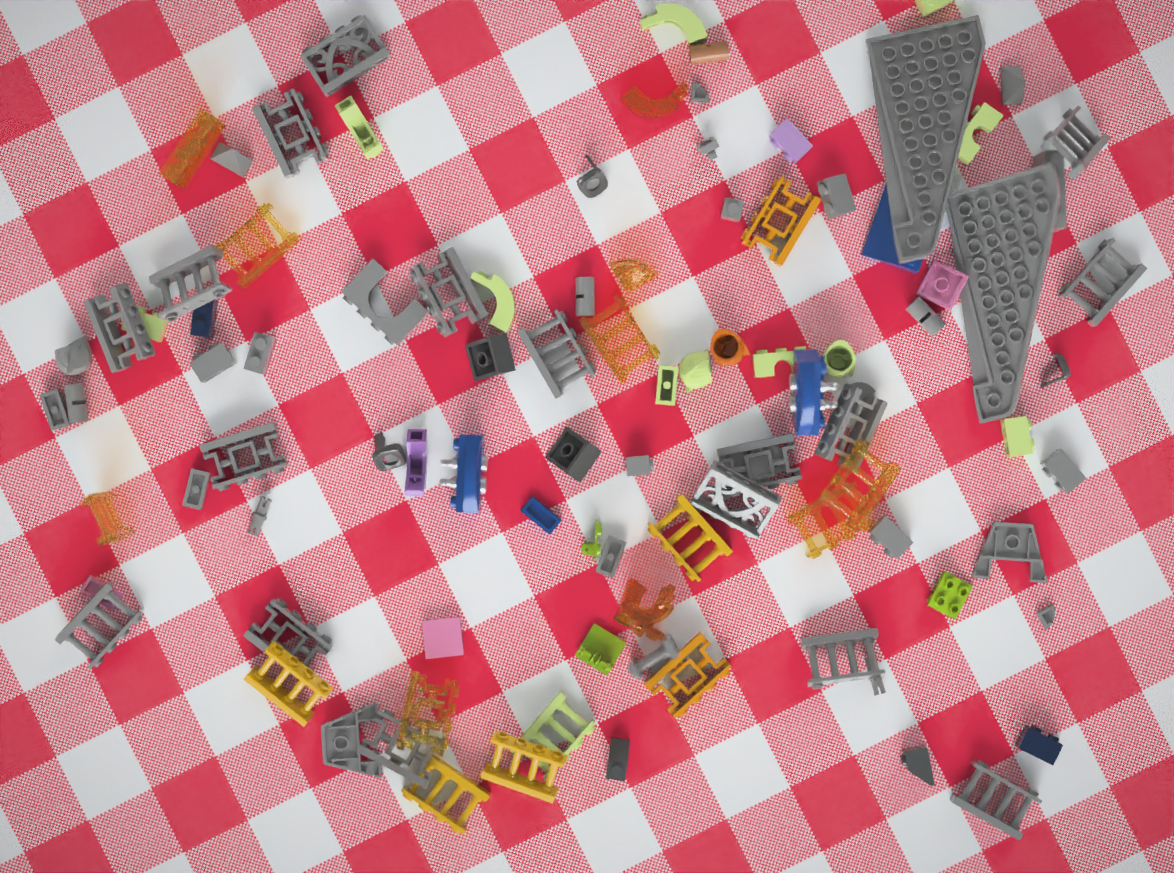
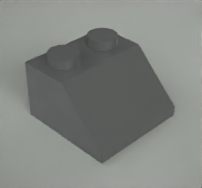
[465,333,516,382]
[545,427,602,482]

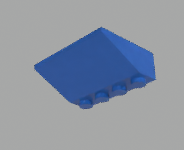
[861,185,923,274]

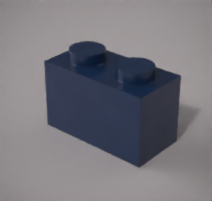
[190,299,218,338]
[1015,725,1063,765]

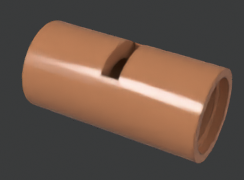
[689,40,730,65]

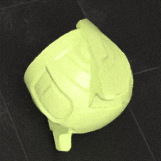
[822,340,856,378]
[679,350,712,393]

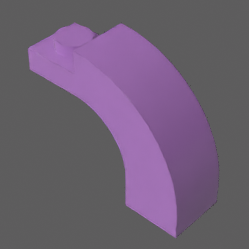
[404,429,428,497]

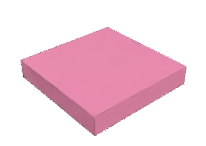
[916,260,969,311]
[422,616,464,659]

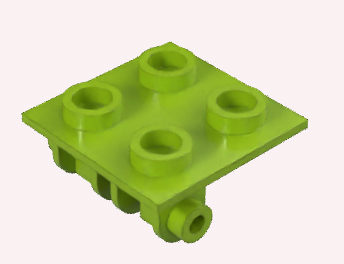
[581,519,602,560]
[926,571,973,620]
[574,623,627,675]

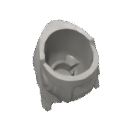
[54,336,92,377]

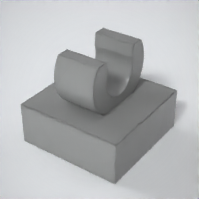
[696,137,720,160]

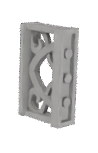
[300,15,391,97]
[690,460,782,540]

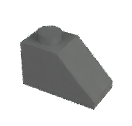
[606,737,630,781]
[900,745,935,786]

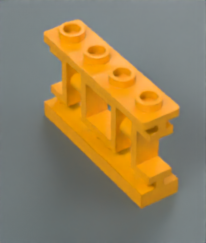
[740,176,822,267]
[643,631,732,718]

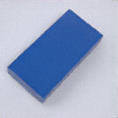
[520,496,562,535]

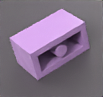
[769,118,813,164]

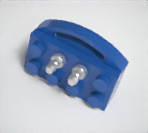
[789,349,838,436]
[439,435,488,513]

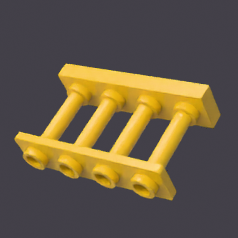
[647,494,733,582]
[243,641,334,727]
[480,731,568,804]
[401,750,491,834]

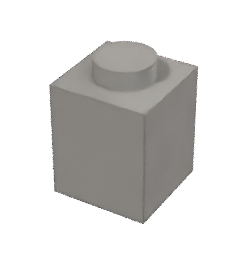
[720,197,744,223]
[626,455,654,476]

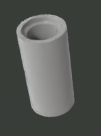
[575,277,595,317]
[905,296,946,337]
[64,383,89,424]

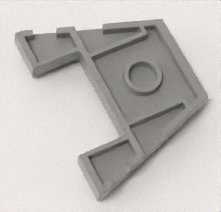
[971,521,1048,583]
[321,702,382,778]

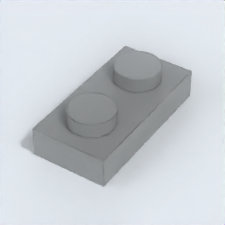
[39,389,71,431]
[182,468,211,510]
[595,536,627,578]

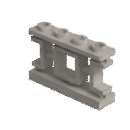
[252,88,330,179]
[409,247,488,338]
[84,283,156,373]
[815,383,888,473]
[199,422,289,491]
[716,433,802,497]
[243,598,334,680]
[356,709,448,788]

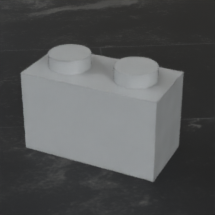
[817,174,857,219]
[243,332,276,375]
[189,342,237,383]
[1040,449,1086,493]
[868,515,914,559]

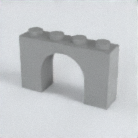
[1033,150,1067,233]
[341,259,429,346]

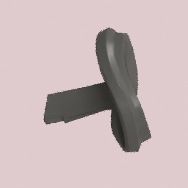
[577,154,608,198]
[1040,353,1071,388]
[372,432,407,471]

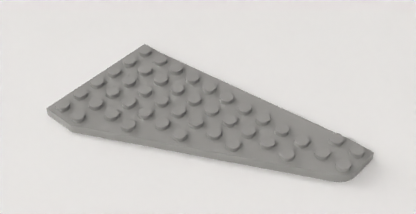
[865,15,986,264]
[946,162,1062,424]

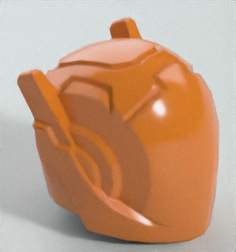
[710,328,751,368]

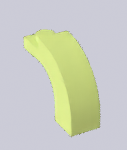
[640,4,707,46]
[334,96,384,160]
[470,271,515,333]

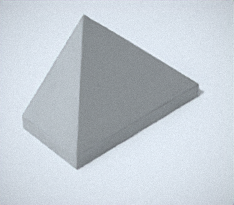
[1000,66,1025,105]
[210,142,253,178]

